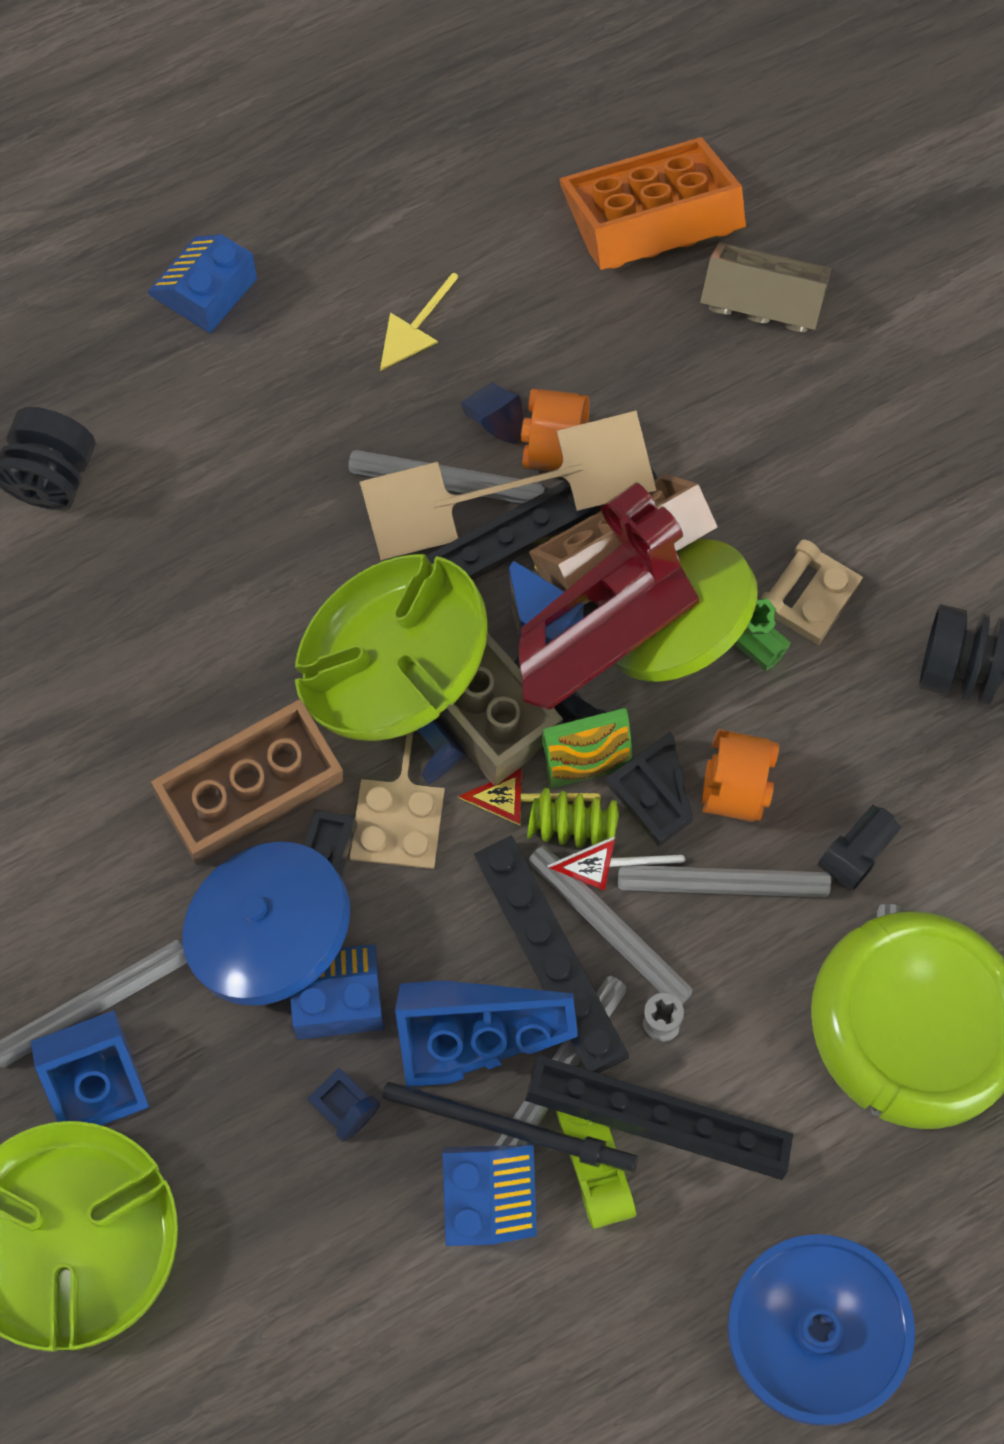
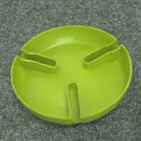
[295,554,488,741]
[811,911,1004,1129]
[0,1121,178,1352]

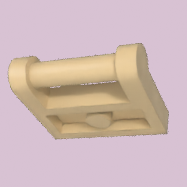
[760,540,863,646]

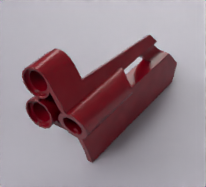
[519,482,700,710]

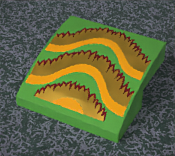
[542,708,632,789]

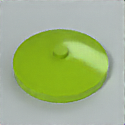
[614,539,758,682]

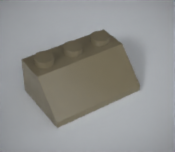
[700,242,832,332]
[437,632,563,787]

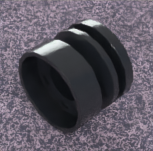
[0,407,96,510]
[919,604,1004,705]

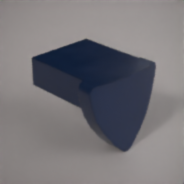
[460,382,523,443]
[418,718,467,784]
[307,1068,381,1142]

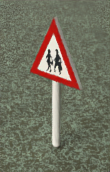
[547,837,685,891]

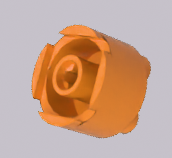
[521,388,590,472]
[701,729,779,822]

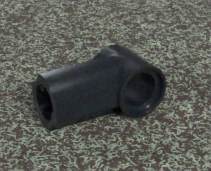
[818,805,901,892]

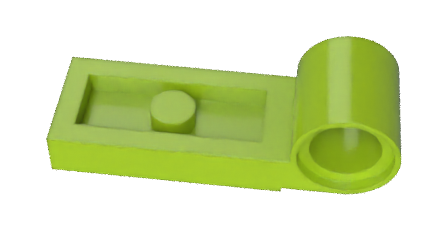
[555,1110,636,1230]

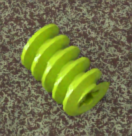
[527,787,619,849]

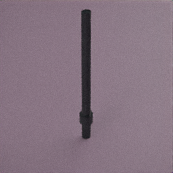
[383,1082,639,1173]

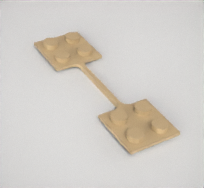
[360,410,657,560]
[350,732,445,869]

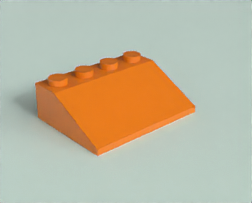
[559,137,746,270]

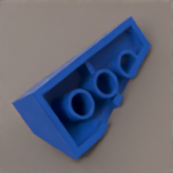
[395,980,578,1087]

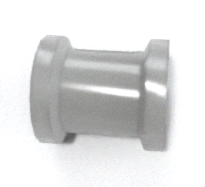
[642,993,684,1042]

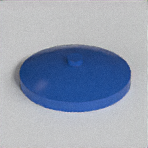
[182,842,350,1005]
[727,1234,915,1426]

